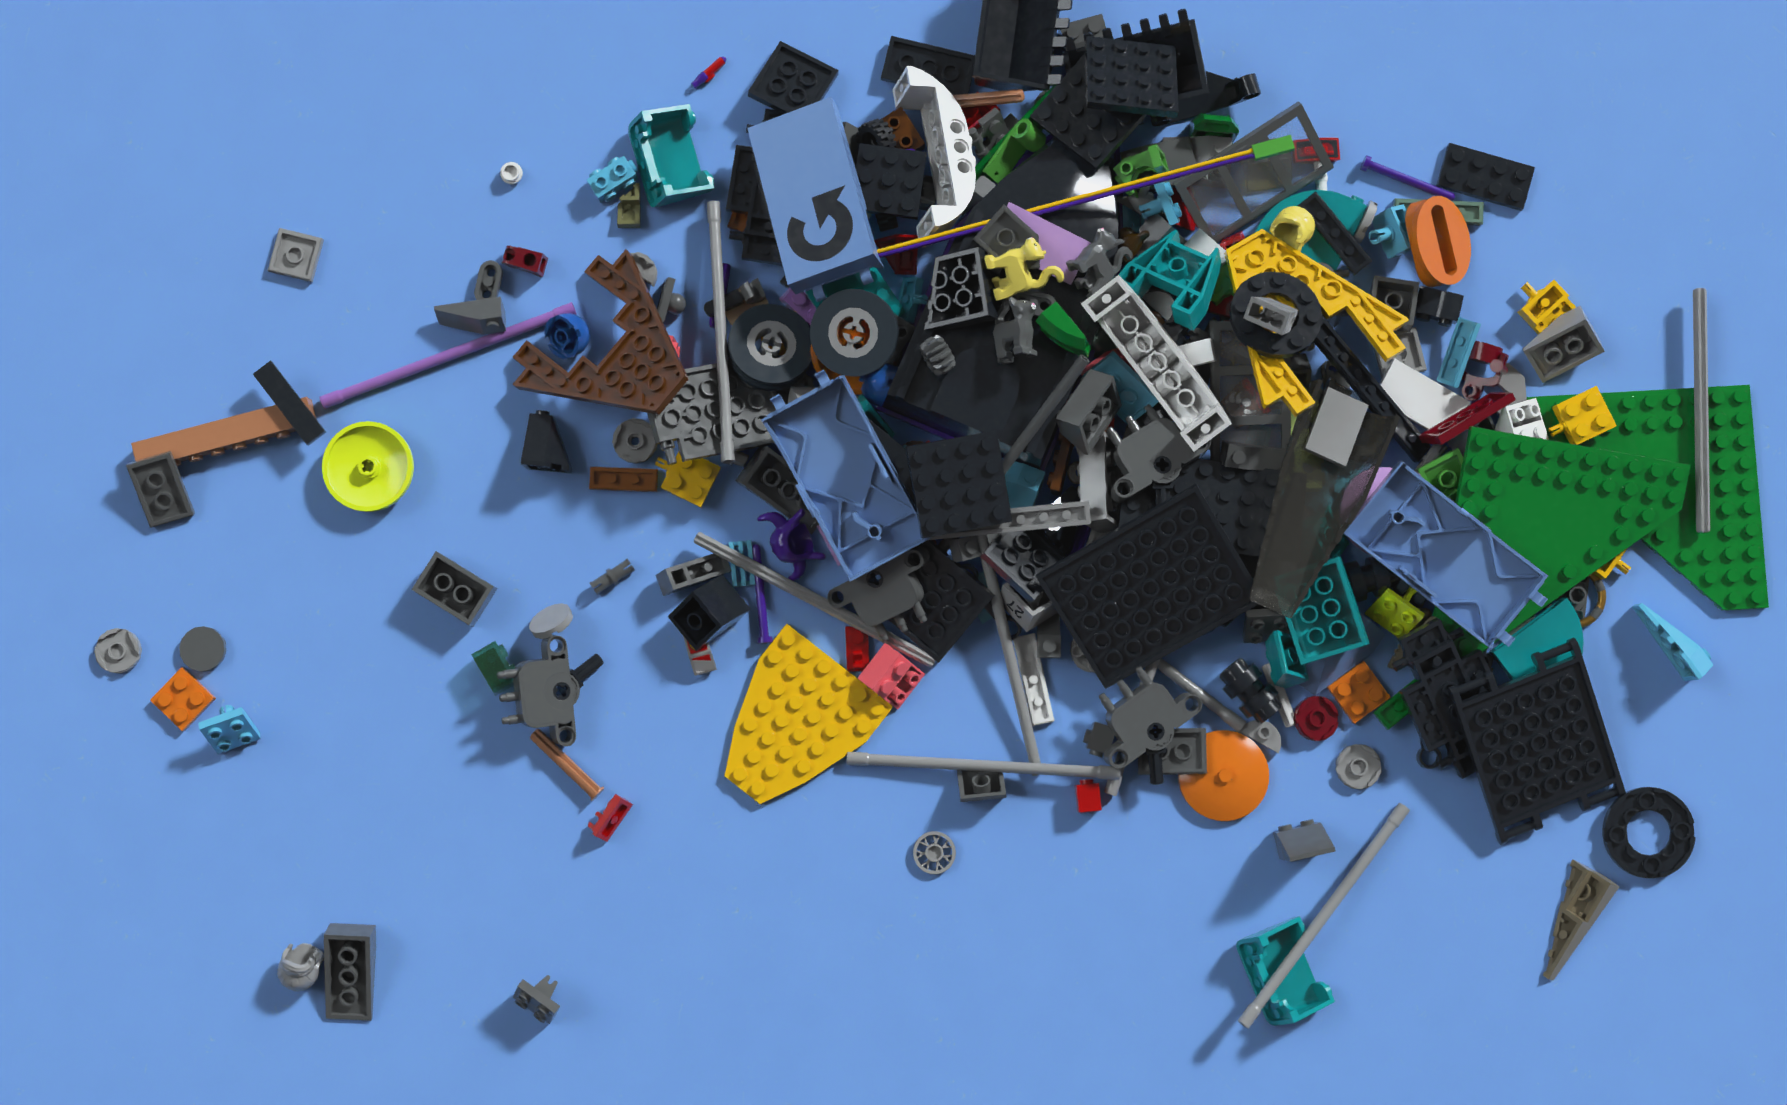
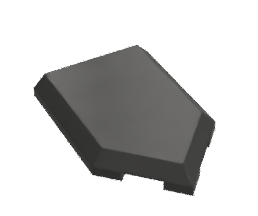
[973,204,1040,269]

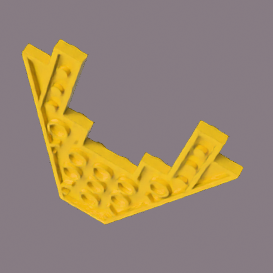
[1224,229,1409,417]

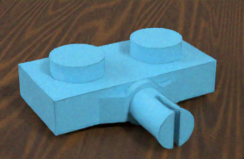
[898,277,928,323]

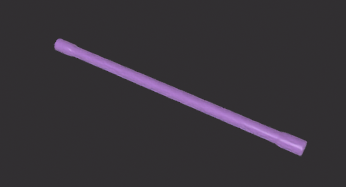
[320,302,577,409]

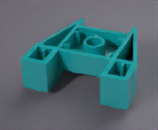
[1119,229,1222,331]

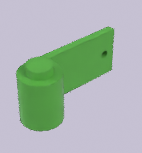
[983,119,1046,184]

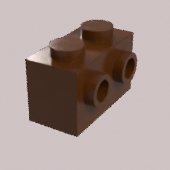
[881,106,925,151]

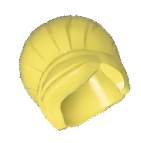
[1269,206,1315,252]

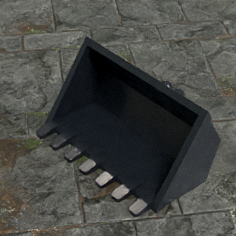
[1062,9,1209,125]

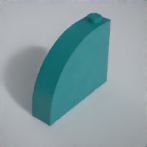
[1254,190,1367,271]
[1489,597,1584,681]

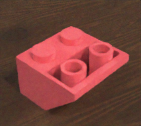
[858,643,925,710]

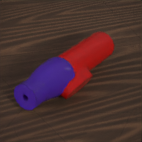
[691,56,726,89]

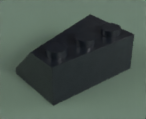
[924,247,998,330]

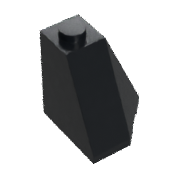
[521,410,572,474]
[1037,485,1080,555]

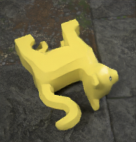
[984,237,1064,301]

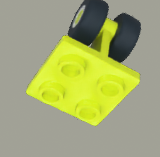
[1365,579,1426,638]

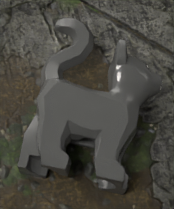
[1066,228,1133,298]
[993,297,1037,365]

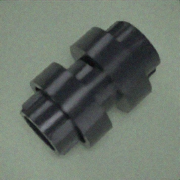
[1344,556,1401,603]
[1220,658,1282,724]

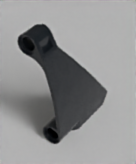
[1151,71,1261,127]

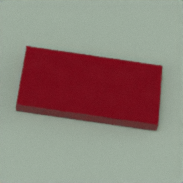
[1419,392,1516,445]

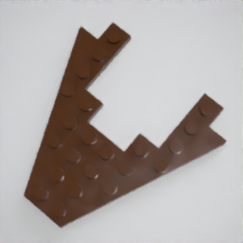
[513,249,689,415]

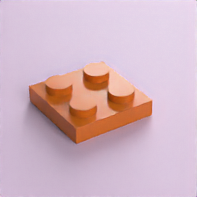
[1327,661,1391,724]
[150,667,216,731]

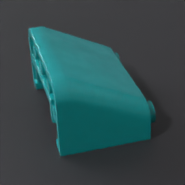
[628,104,714,207]
[1236,916,1335,1026]

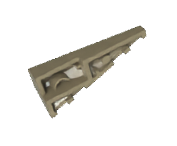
[1543,859,1620,980]

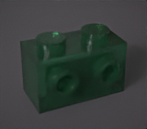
[471,641,515,696]

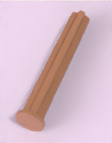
[953,89,1025,108]
[530,729,604,801]

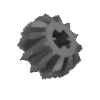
[920,335,955,376]

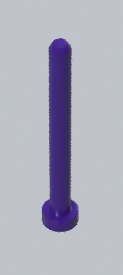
[1360,155,1455,201]
[752,544,773,644]

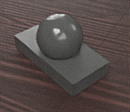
[657,277,686,323]

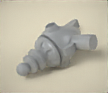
[1117,185,1168,221]

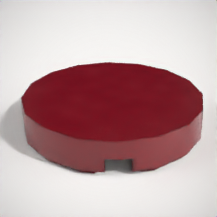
[1294,696,1338,741]

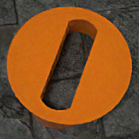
[1405,196,1471,288]

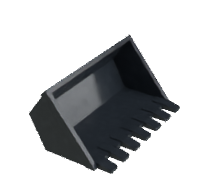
[972,0,1073,91]

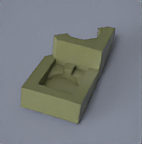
[617,183,641,228]

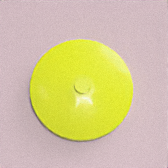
[322,421,414,512]

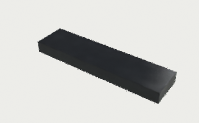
[1298,191,1372,275]
[253,360,326,446]

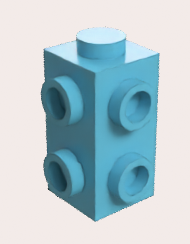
[586,156,638,203]

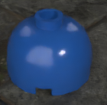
[544,313,590,359]
[859,363,899,407]

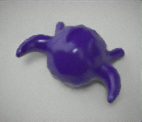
[757,509,826,581]

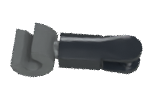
[704,278,766,318]

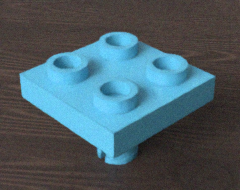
[1139,182,1182,226]
[198,705,261,754]

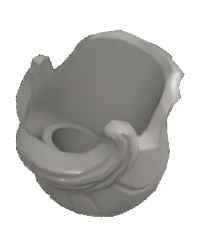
[277,943,324,992]

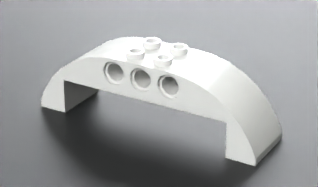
[892,66,976,247]
[1081,275,1232,451]

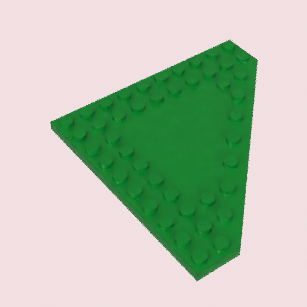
[1527,385,1769,611]
[1433,426,1691,656]

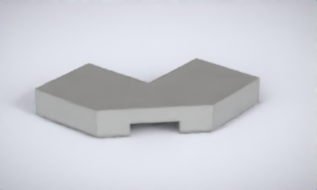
[1495,363,1527,416]

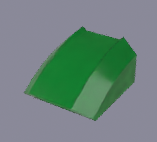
[1189,113,1239,144]
[1036,302,1091,358]

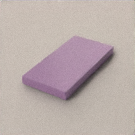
[1007,202,1091,285]

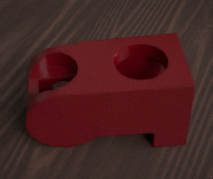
[501,245,548,277]

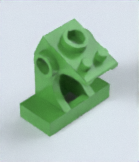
[1113,144,1169,198]

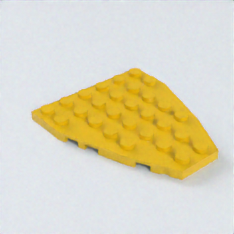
[725,624,893,804]

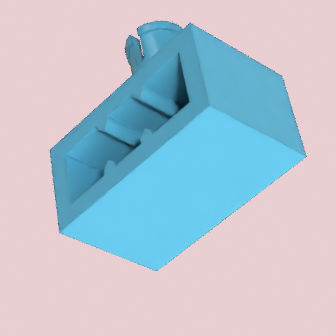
[1368,204,1411,259]

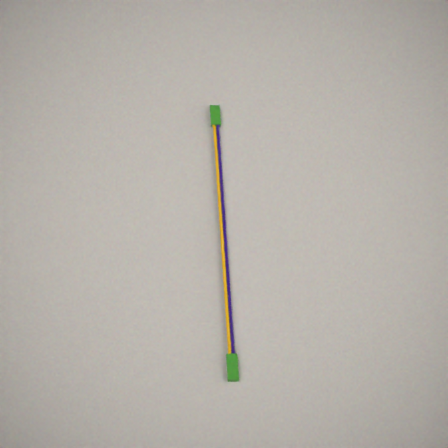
[877,135,1295,258]

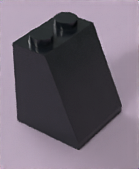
[667,574,751,651]

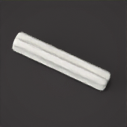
[1262,663,1295,728]

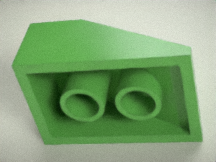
[1417,448,1463,503]

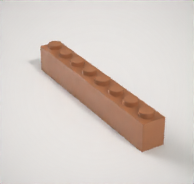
[131,397,316,467]

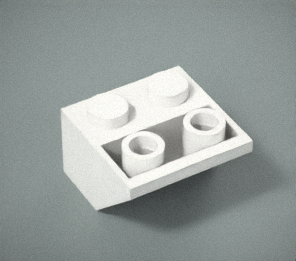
[1495,398,1549,440]

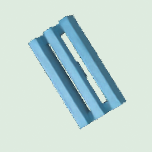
[729,540,755,587]

